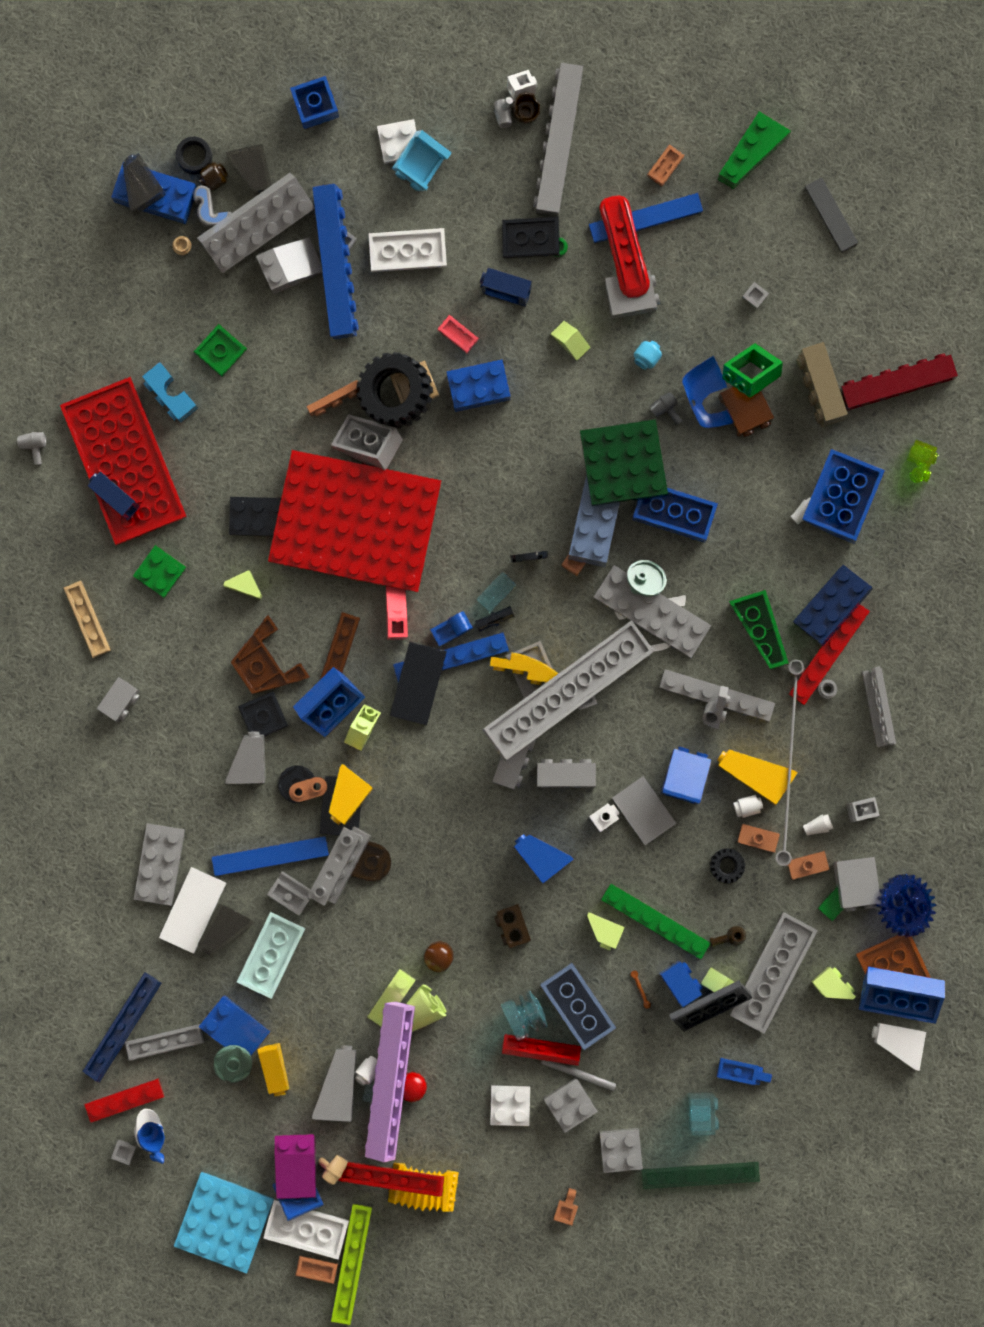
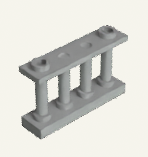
[308,827,371,906]

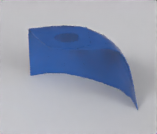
[682,356,733,428]

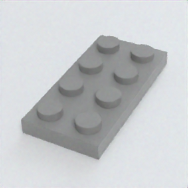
[134,823,185,906]

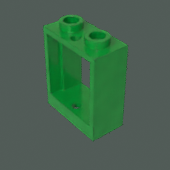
[722,343,783,398]

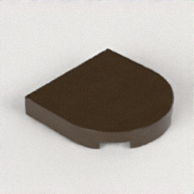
[351,841,392,881]

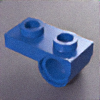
[430,611,473,647]

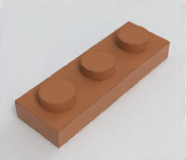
[307,380,360,417]

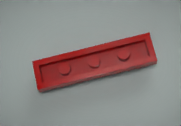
[502,1034,581,1066]
[84,1078,165,1123]

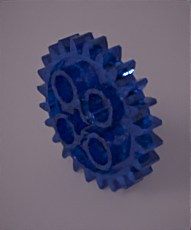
[876,874,936,937]

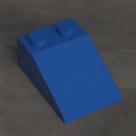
[199,995,270,1055]

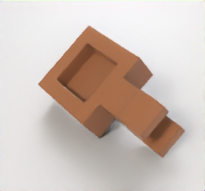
[553,1188,578,1226]

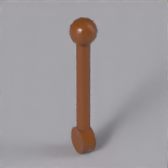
[631,970,651,1009]

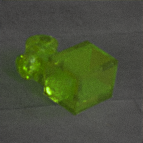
[907,440,938,483]

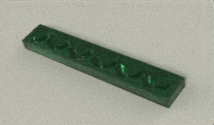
[642,1161,760,1189]

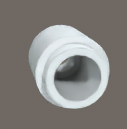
[733,795,763,818]
[354,1056,377,1086]

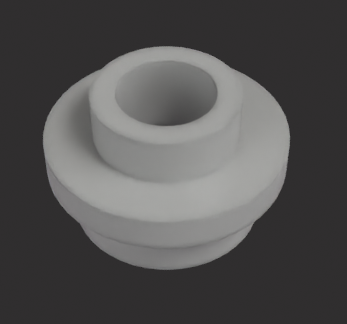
[818,680,837,699]

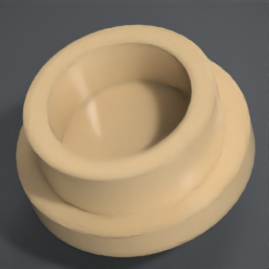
[172,236,192,255]

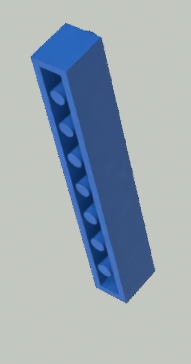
[312,184,359,339]

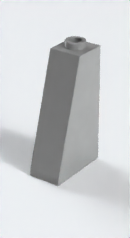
[312,1045,357,1122]

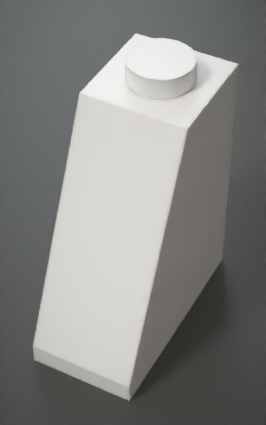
[872,1023,926,1071]

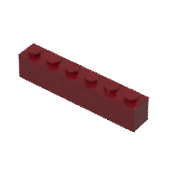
[840,353,958,411]

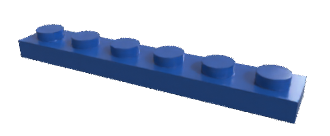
[393,632,509,682]

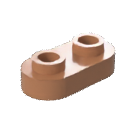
[289,777,327,802]

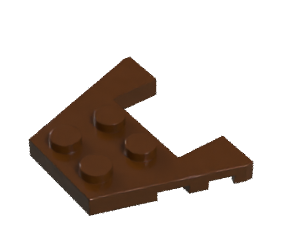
[231,615,310,694]

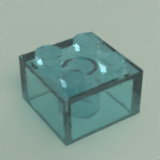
[688,1092,719,1135]

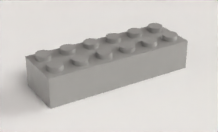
[197,173,315,273]

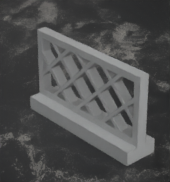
[862,666,896,747]

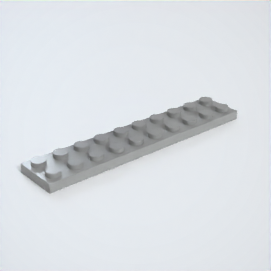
[482,620,654,761]

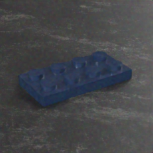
[793,565,873,646]

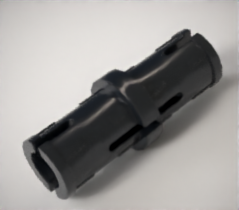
[475,606,515,632]

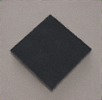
[238,691,289,737]

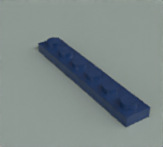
[82,972,162,1083]

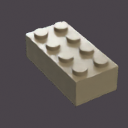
[796,342,848,427]

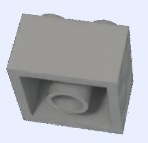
[544,1077,598,1133]
[599,1128,643,1173]

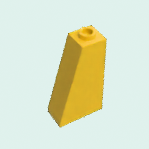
[717,749,798,805]

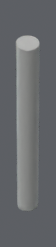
[541,1060,616,1091]

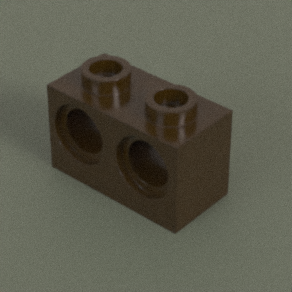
[494,904,531,948]

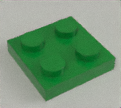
[133,545,187,598]

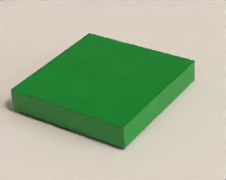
[193,324,247,377]

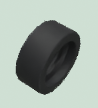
[176,136,213,175]

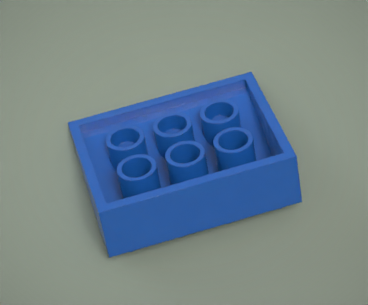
[802,449,885,544]

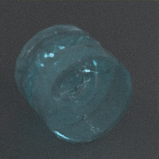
[500,990,548,1041]

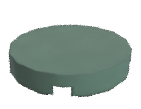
[213,1045,252,1083]

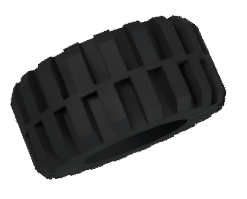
[356,352,433,428]

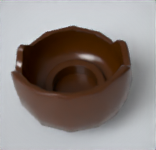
[424,941,454,973]

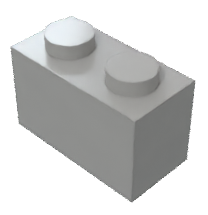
[97,677,140,722]

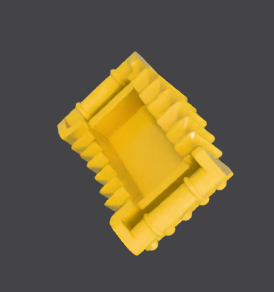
[388,1163,459,1212]

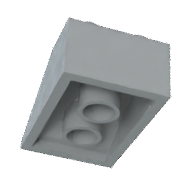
[256,237,323,295]
[331,414,403,470]

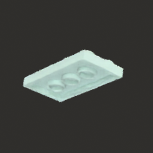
[237,912,306,999]

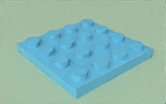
[174,1172,274,1274]

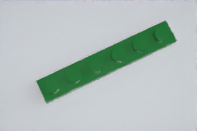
[601,884,711,959]

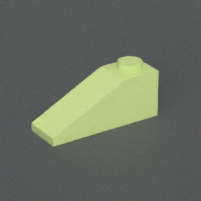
[368,969,416,1027]

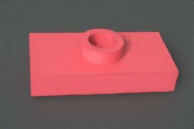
[437,315,479,354]

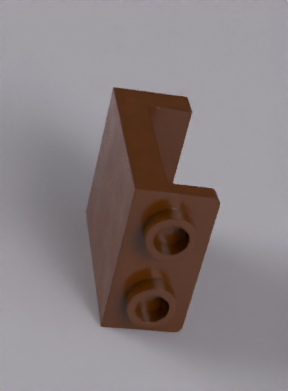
[718,377,774,438]

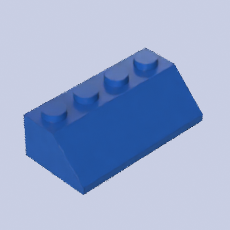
[859,967,945,1024]

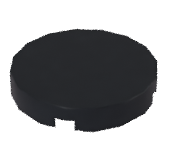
[510,551,548,563]
[278,765,316,803]

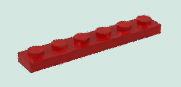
[788,605,870,705]
[338,1162,444,1197]

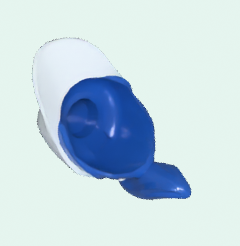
[134,1109,165,1164]

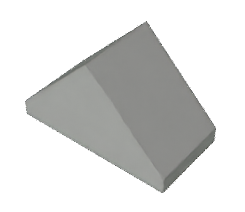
[846,797,880,823]

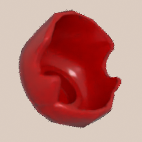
[403,1071,427,1102]

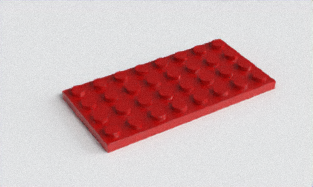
[60,377,187,546]

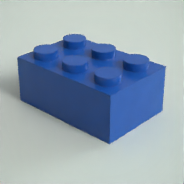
[446,360,511,412]

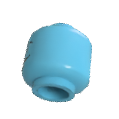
[634,341,662,370]

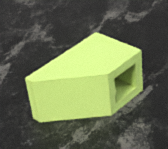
[344,704,381,751]
[811,967,856,1000]

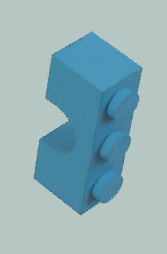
[142,362,198,423]

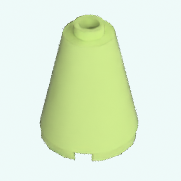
[406,985,446,1032]

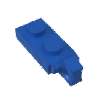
[716,1058,772,1085]

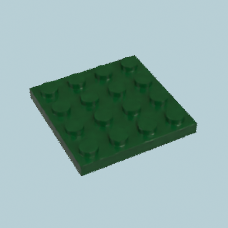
[580,419,668,506]

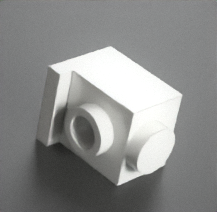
[507,70,537,101]
[589,803,620,832]

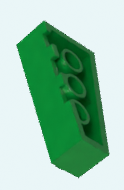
[717,111,791,189]
[729,590,789,670]

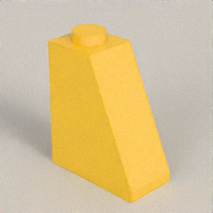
[329,764,374,825]
[257,1043,289,1097]

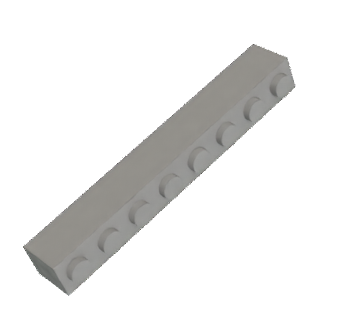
[533,63,583,217]

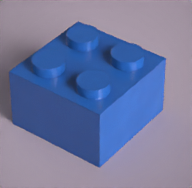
[290,76,339,129]
[659,961,703,1007]

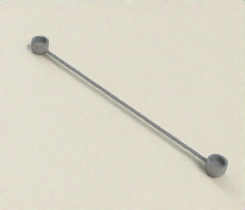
[776,660,804,867]

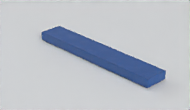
[589,193,703,243]
[212,836,329,876]

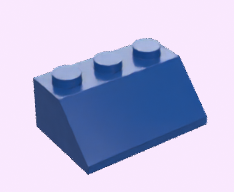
[293,667,365,737]

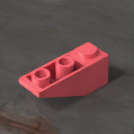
[386,586,408,640]

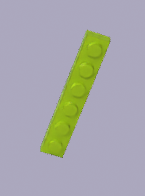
[331,1204,372,1325]

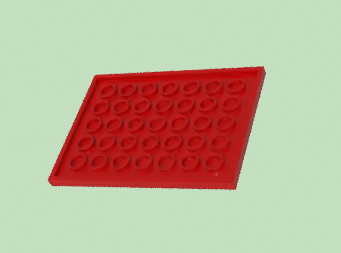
[268,450,442,593]

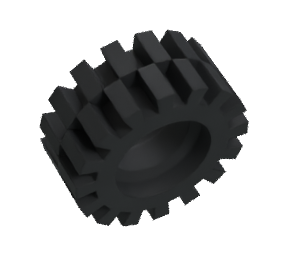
[710,848,745,883]

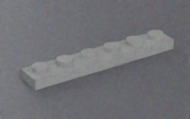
[659,669,775,722]

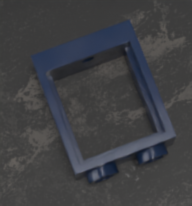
[480,268,532,307]
[88,471,140,521]

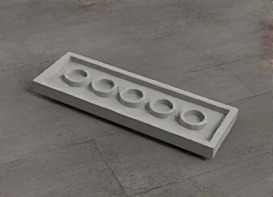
[594,565,711,658]
[730,912,818,1034]

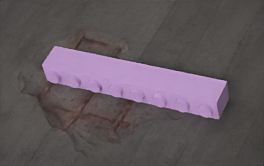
[365,1002,415,1162]

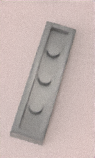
[125,1024,205,1061]

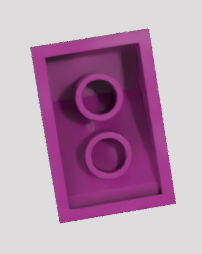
[275,1134,316,1199]

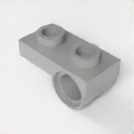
[702,686,730,729]

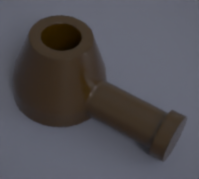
[710,926,746,947]

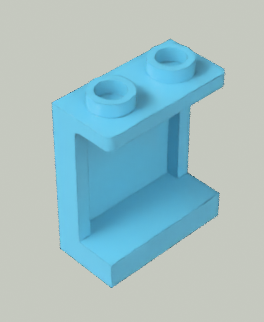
[392,130,451,191]

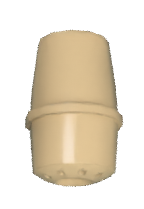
[318,1155,348,1185]

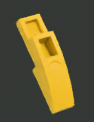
[490,652,559,685]

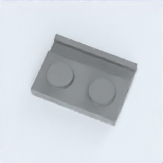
[267,871,311,916]

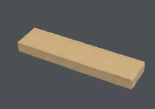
[64,581,111,658]

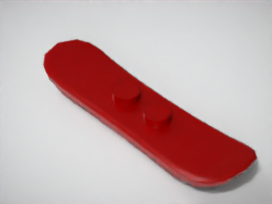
[599,195,650,298]

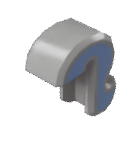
[193,186,232,229]

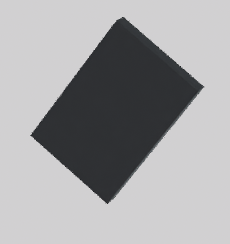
[502,217,560,258]
[319,776,361,835]

